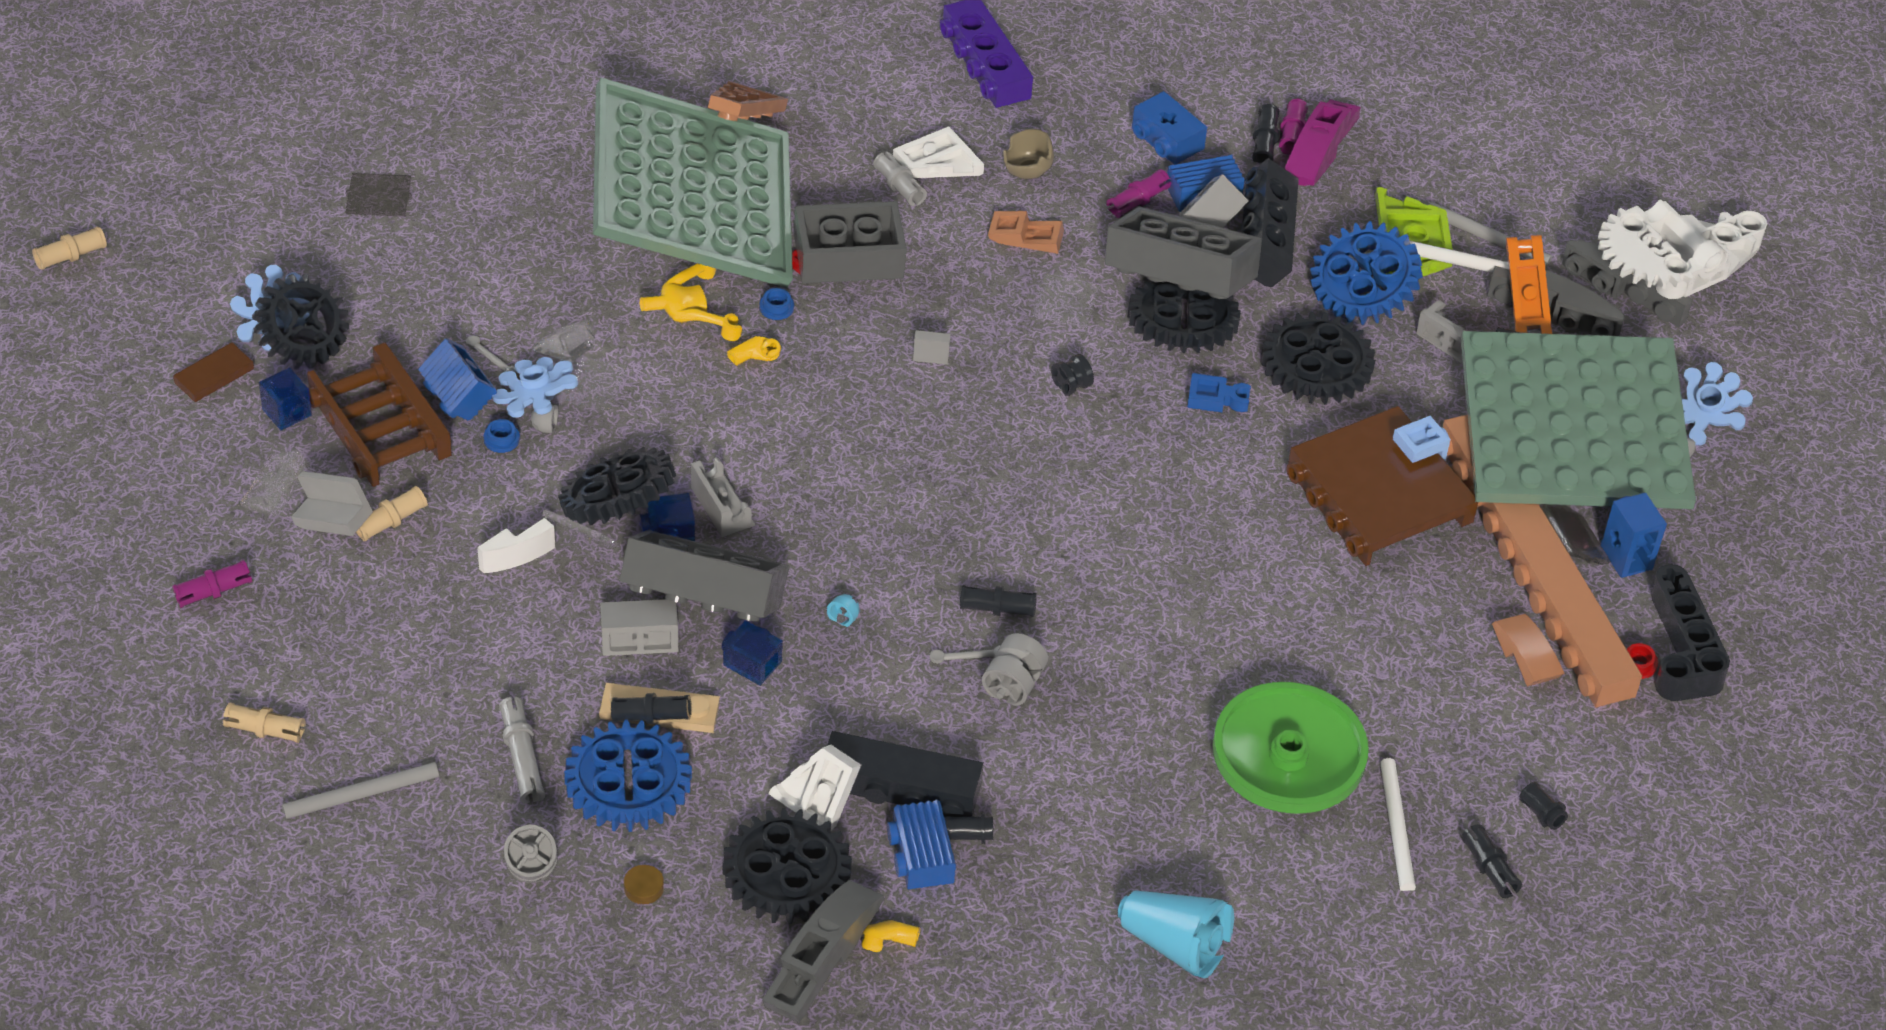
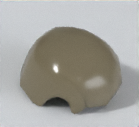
[1003,129,1054,180]

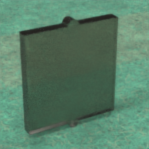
[345,173,412,217]
[1541,504,1611,565]

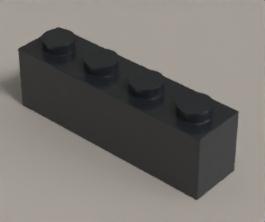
[827,731,984,817]

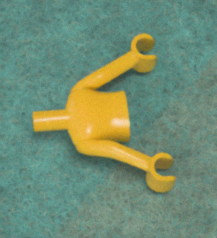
[639,263,742,341]

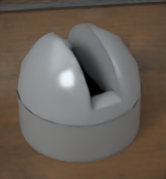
[531,405,559,434]

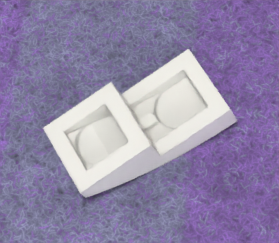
[478,518,555,573]

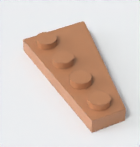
[708,81,788,121]

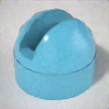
[827,594,860,627]

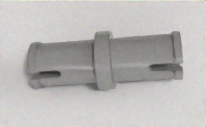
[873,151,927,206]

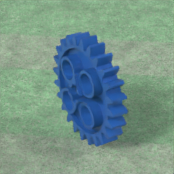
[1310,221,1423,325]
[564,720,692,832]

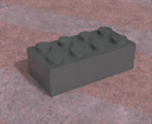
[1105,206,1262,299]
[619,530,790,622]

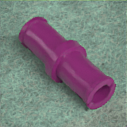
[1279,98,1308,155]
[1106,169,1171,218]
[172,560,252,608]

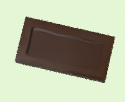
[173,342,254,402]

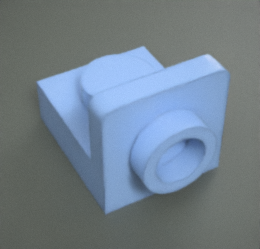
[1393,416,1451,463]

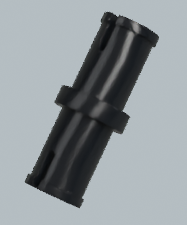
[1252,104,1280,163]
[960,585,1037,617]
[611,693,692,724]
[1461,824,1522,898]

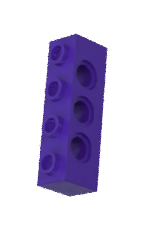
[940,0,1033,108]

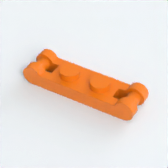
[1506,235,1552,334]

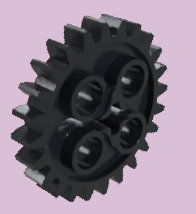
[1127,281,1241,353]
[1261,312,1376,405]
[558,447,676,525]
[722,808,852,924]

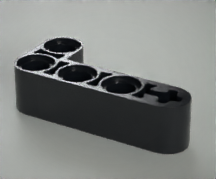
[1651,564,1730,701]

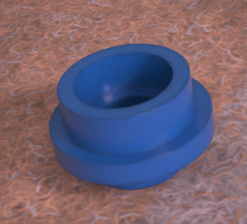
[759,288,794,320]
[483,419,520,453]

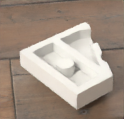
[893,127,984,178]
[769,745,861,831]

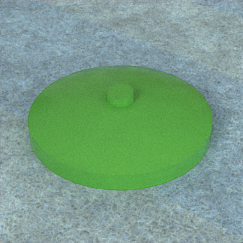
[1213,682,1369,814]

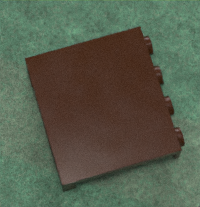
[1286,406,1479,566]

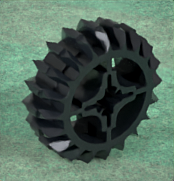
[252,274,349,369]

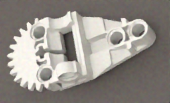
[1598,200,1767,299]

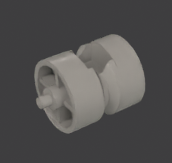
[982,633,1049,706]
[504,825,558,883]

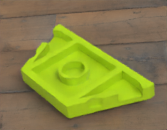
[1375,187,1453,277]

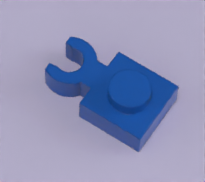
[1187,373,1251,413]

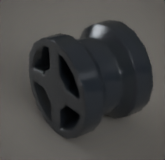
[1051,354,1094,396]

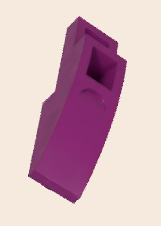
[1285,99,1361,186]

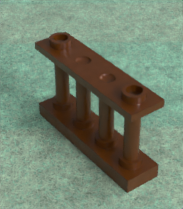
[305,342,452,487]

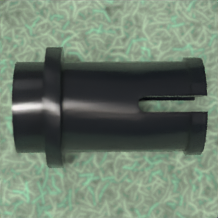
[1519,782,1568,830]
[946,813,994,844]

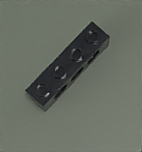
[1241,158,1299,287]

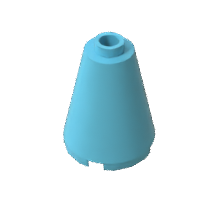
[1118,890,1234,978]

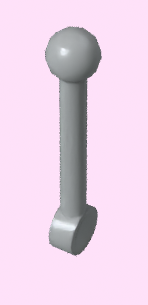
[466,335,519,377]
[930,645,1001,664]

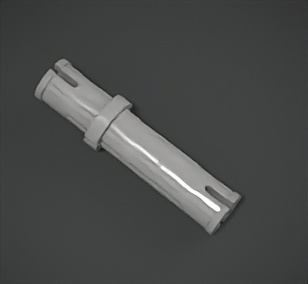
[499,697,545,804]

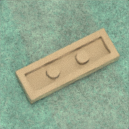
[599,683,720,733]

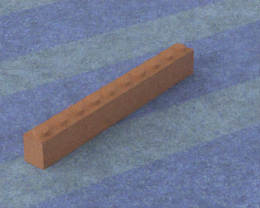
[1442,415,1642,708]

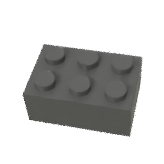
[794,201,907,284]

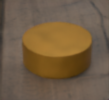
[624,865,664,904]

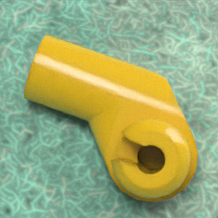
[727,336,781,366]
[861,920,921,952]

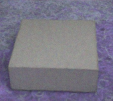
[913,330,951,365]

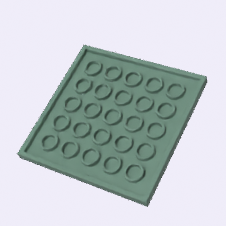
[593,77,793,288]
[1461,331,1696,509]

